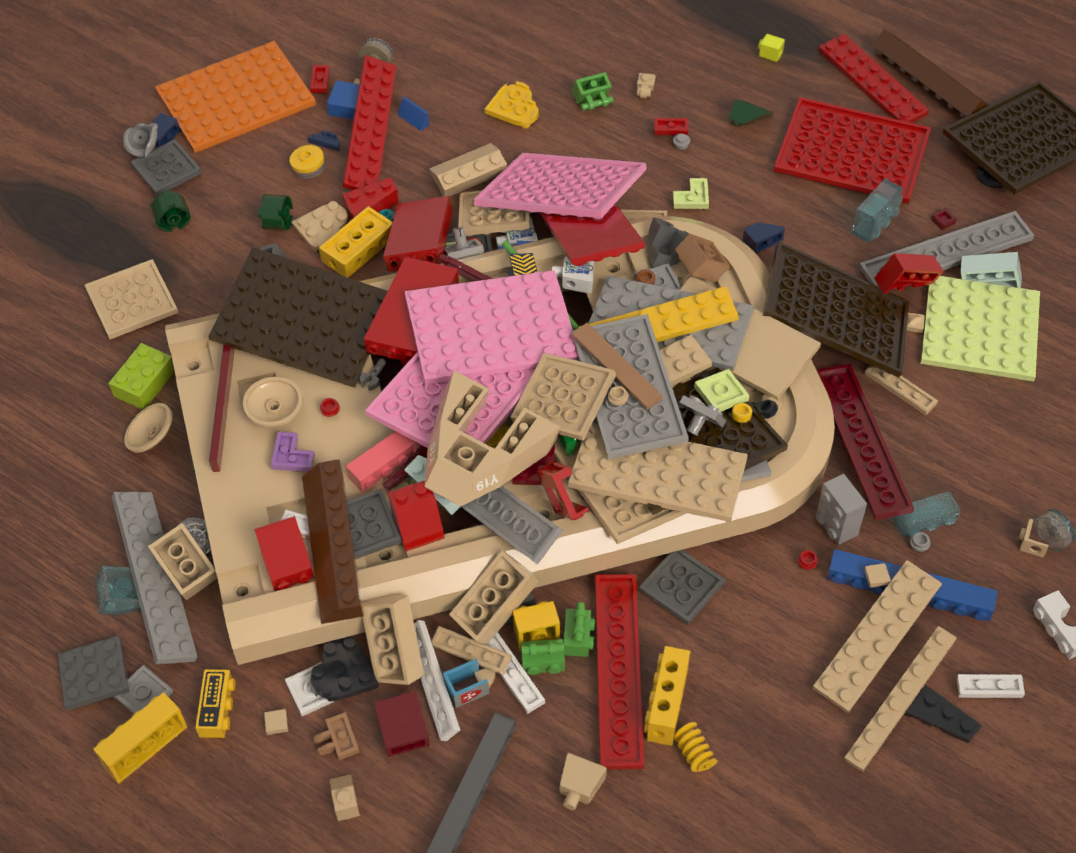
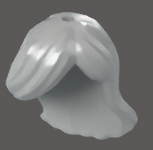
[123,123,158,157]

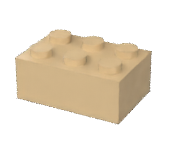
[148,523,218,600]

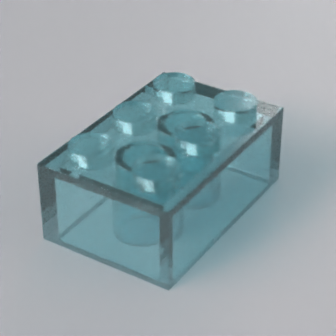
[851,179,903,243]

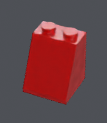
[388,480,445,552]
[254,516,315,591]

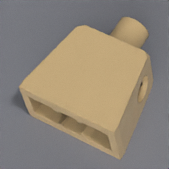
[560,753,607,810]

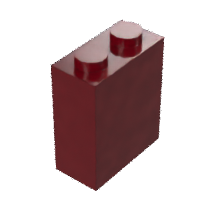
[374,691,430,757]

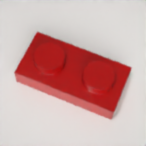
[310,65,330,93]
[654,118,689,135]

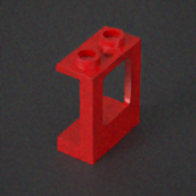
[536,461,589,520]

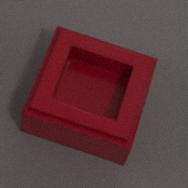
[931,208,957,230]

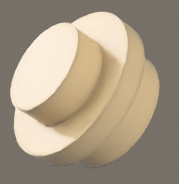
[608,386,628,406]

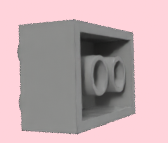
[816,474,867,545]

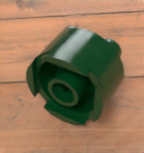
[150,190,191,232]
[258,194,293,230]

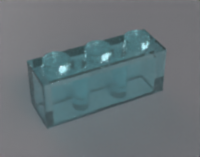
[892,491,961,537]

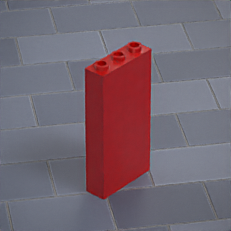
[383,196,453,272]
[364,257,459,362]

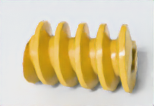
[674,722,717,772]

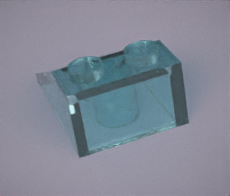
[95,566,141,615]

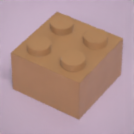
[675,233,730,283]

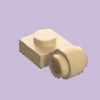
[637,73,656,99]

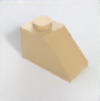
[330,774,360,821]

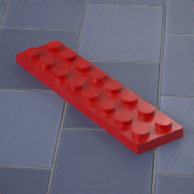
[818,34,929,123]

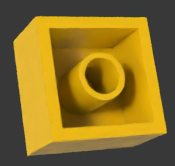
[513,601,560,651]

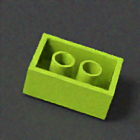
[109,343,175,410]

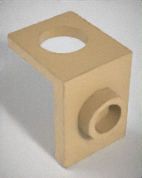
[1019,519,1049,557]

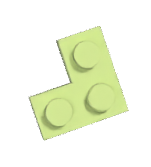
[673,178,709,209]

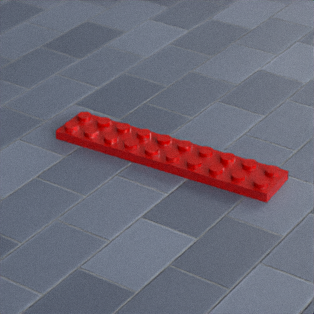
[342,55,396,190]
[595,574,644,769]

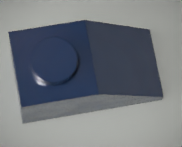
[152,113,180,148]
[742,222,785,254]

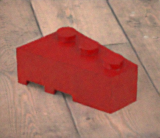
[342,177,399,220]

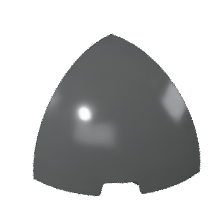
[647,217,689,267]

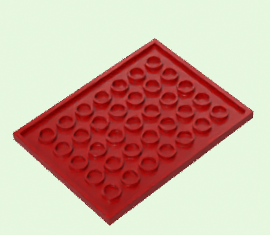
[774,97,931,204]

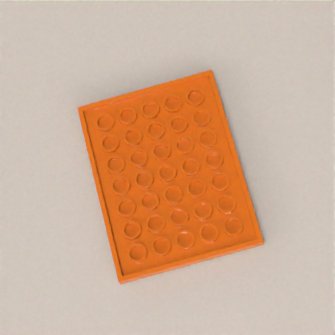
[155,41,316,153]

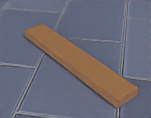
[572,323,663,410]

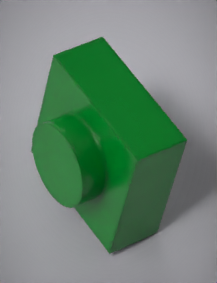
[559,434,577,456]

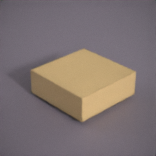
[864,563,891,588]
[264,709,289,735]

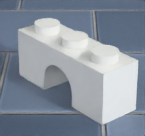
[1033,590,1076,660]

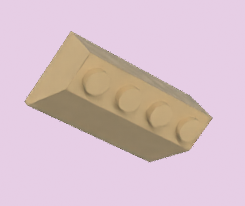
[429,143,507,197]
[449,550,540,644]
[362,595,424,685]

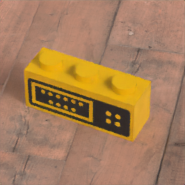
[196,670,236,738]

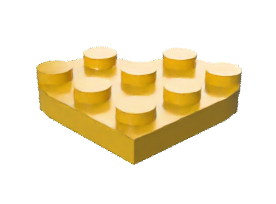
[485,82,539,128]

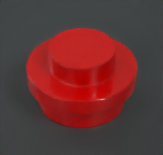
[320,398,340,417]
[797,550,818,570]

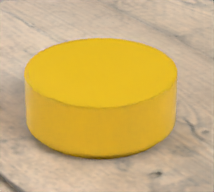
[732,403,752,422]

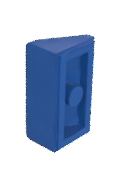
[398,97,429,131]

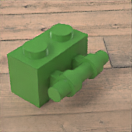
[571,72,613,111]
[564,602,595,657]
[521,639,565,675]

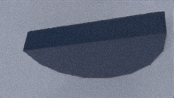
[308,131,340,151]

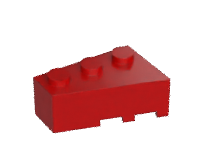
[874,253,944,294]

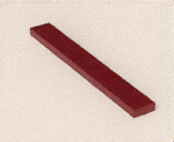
[209,345,235,472]

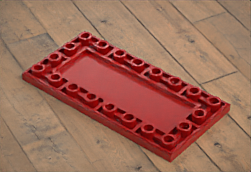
[539,203,645,266]

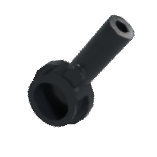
[751,399,778,419]

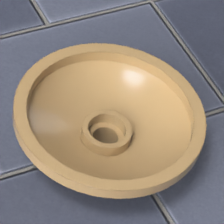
[243,377,303,427]
[124,403,172,453]

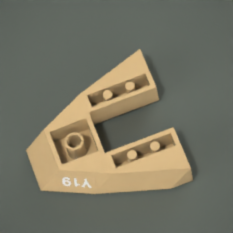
[424,370,560,506]

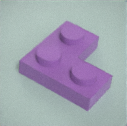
[271,432,315,472]

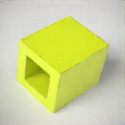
[758,34,785,62]

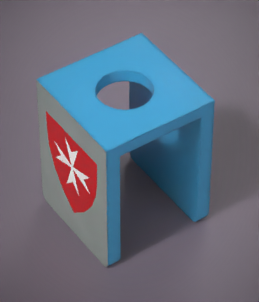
[443,659,489,708]

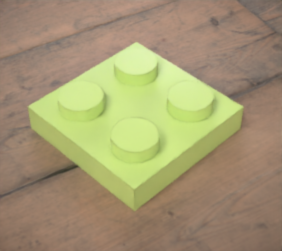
[694,369,750,412]

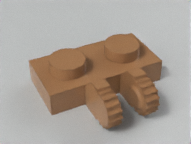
[313,712,360,760]

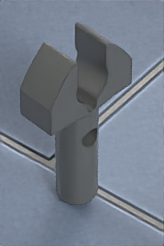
[360,359,386,391]

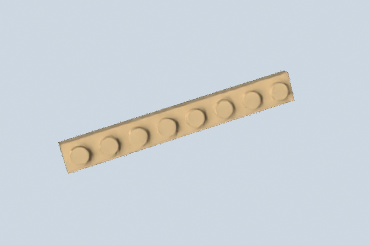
[844,626,957,773]

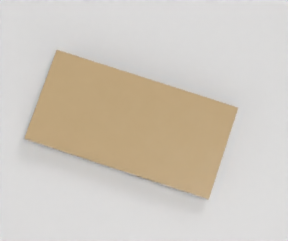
[680,276,821,401]

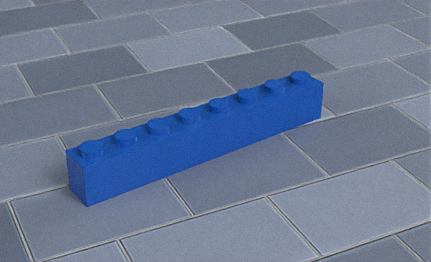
[827,549,997,621]

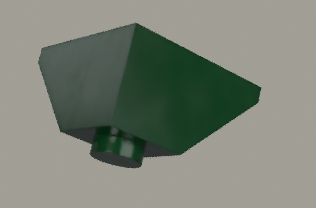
[728,99,773,126]

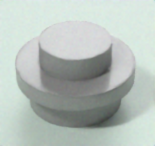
[673,134,690,150]
[910,532,931,552]

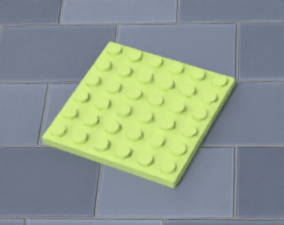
[920,276,1040,381]

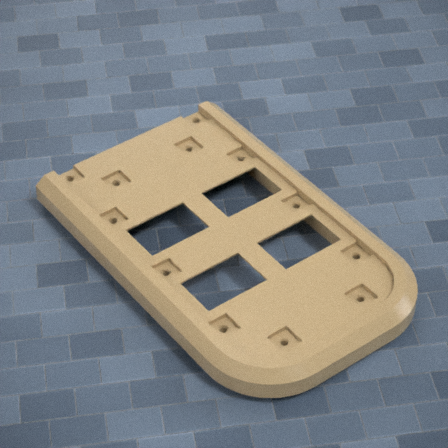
[165,216,834,665]

